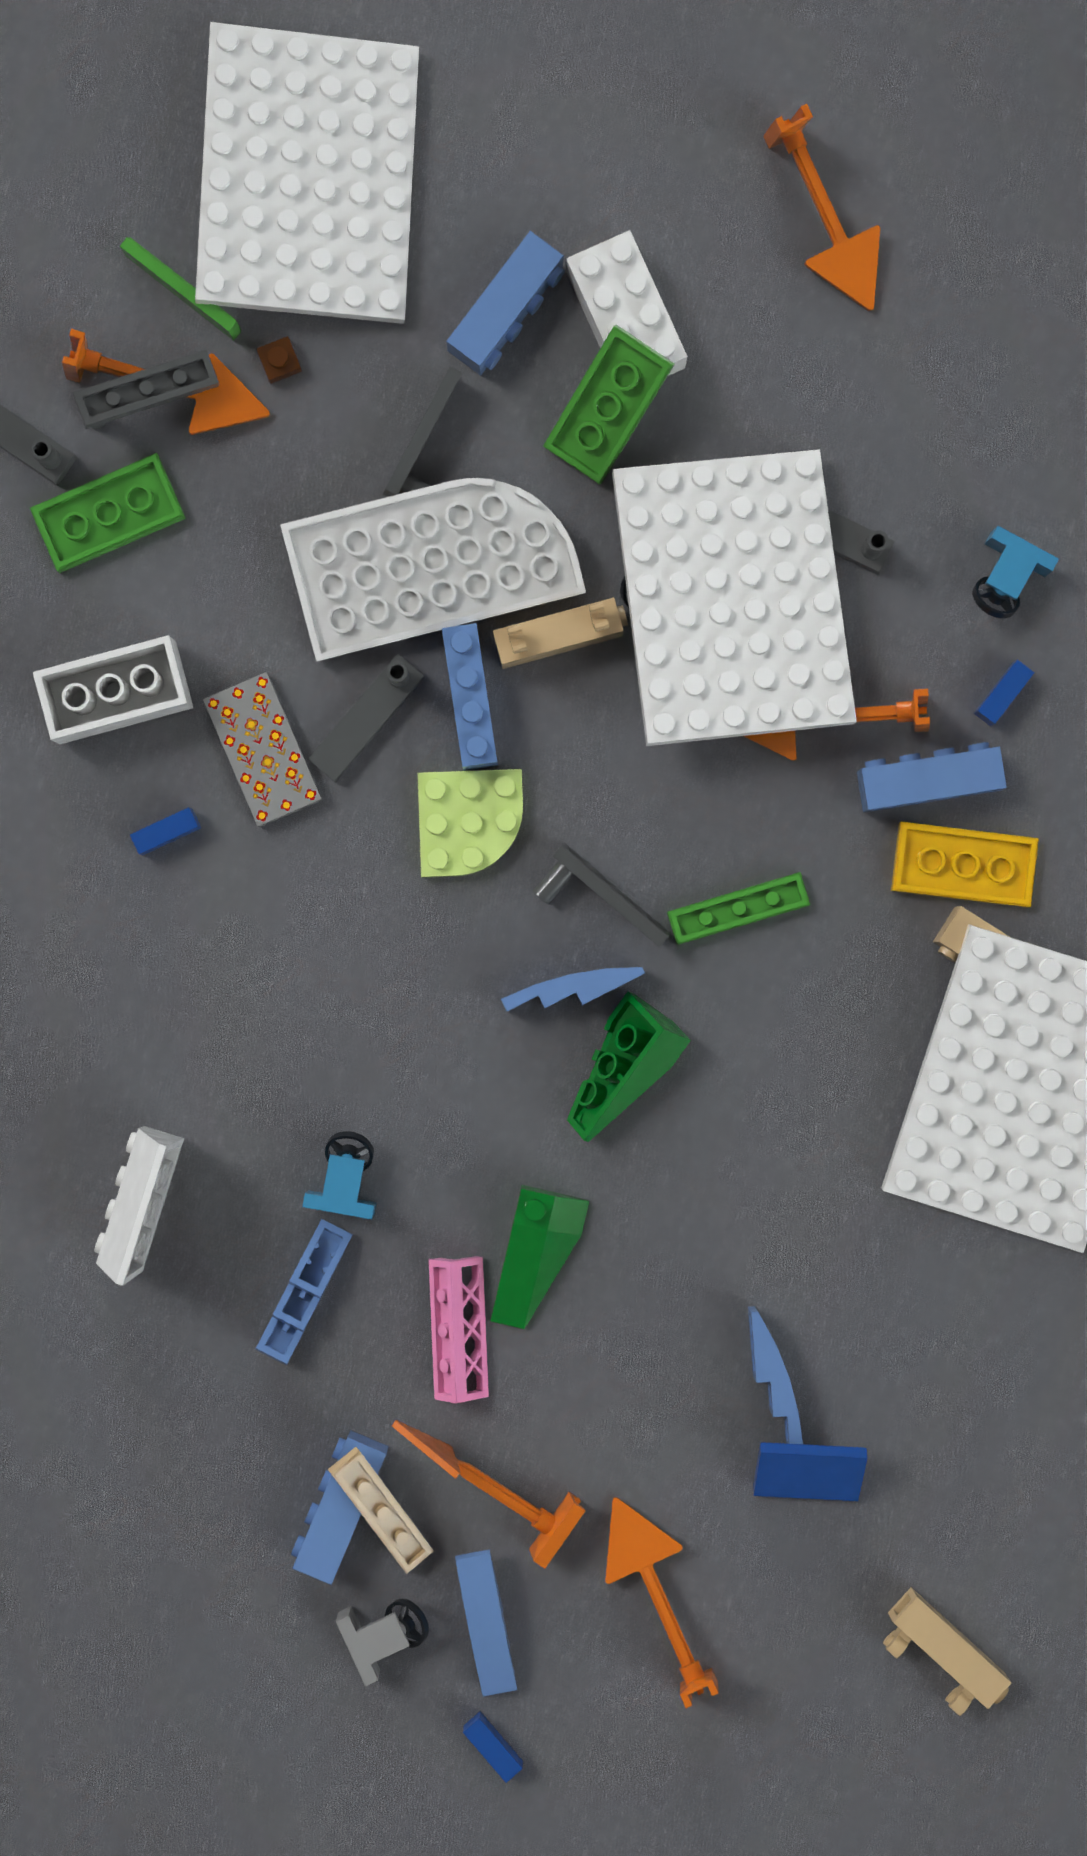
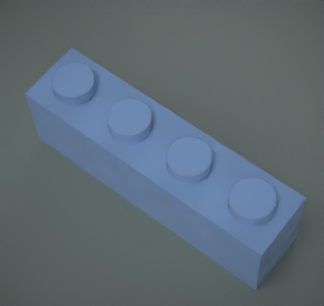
[446,231,565,376]
[442,623,498,771]
[857,742,1007,813]
[291,1430,389,1585]

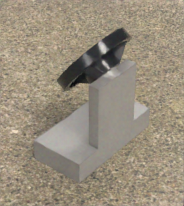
[336,1599,429,1686]

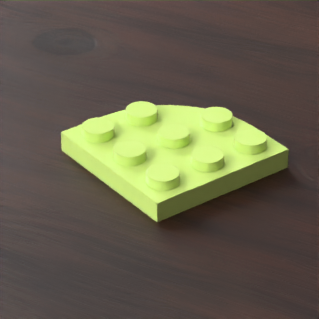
[417,769,523,877]

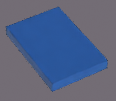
[753,1442,868,1501]

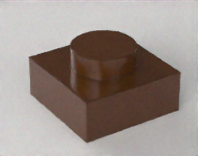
[256,336,302,384]

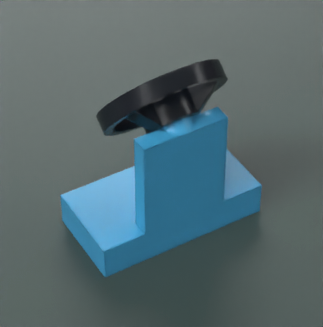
[972,526,1059,618]
[302,1131,377,1220]

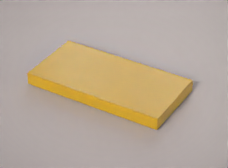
[891,822,1039,908]

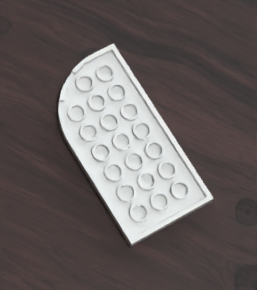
[280,478,586,662]

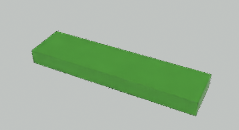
[120,237,241,341]
[667,872,810,945]

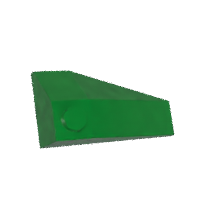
[567,991,691,1142]
[490,1185,589,1329]

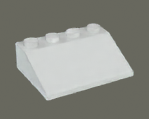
[94,1126,184,1286]

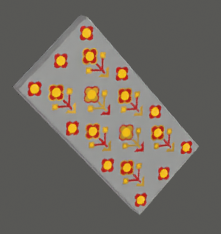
[203,672,323,827]

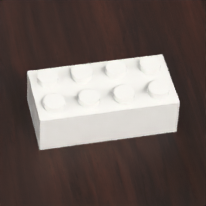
[566,230,688,376]
[33,635,194,744]

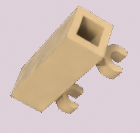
[493,597,628,669]
[883,1587,1011,1716]

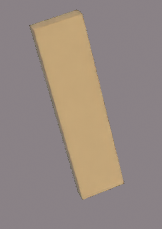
[328,1447,434,1574]

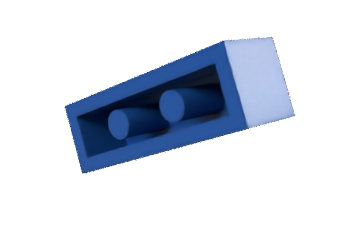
[974,659,1035,727]
[130,807,201,856]
[463,1711,523,1783]

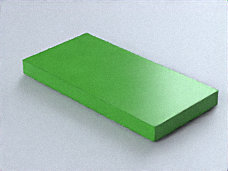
[543,325,675,484]
[30,453,186,573]

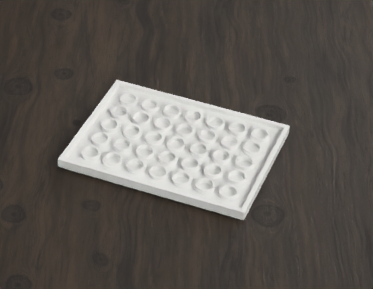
[195,22,419,324]
[612,449,857,746]
[881,924,1087,1253]

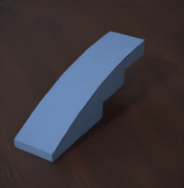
[501,967,645,1011]
[256,1219,353,1365]
[748,1306,803,1444]
[455,1549,517,1697]

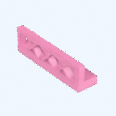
[429,1256,489,1404]

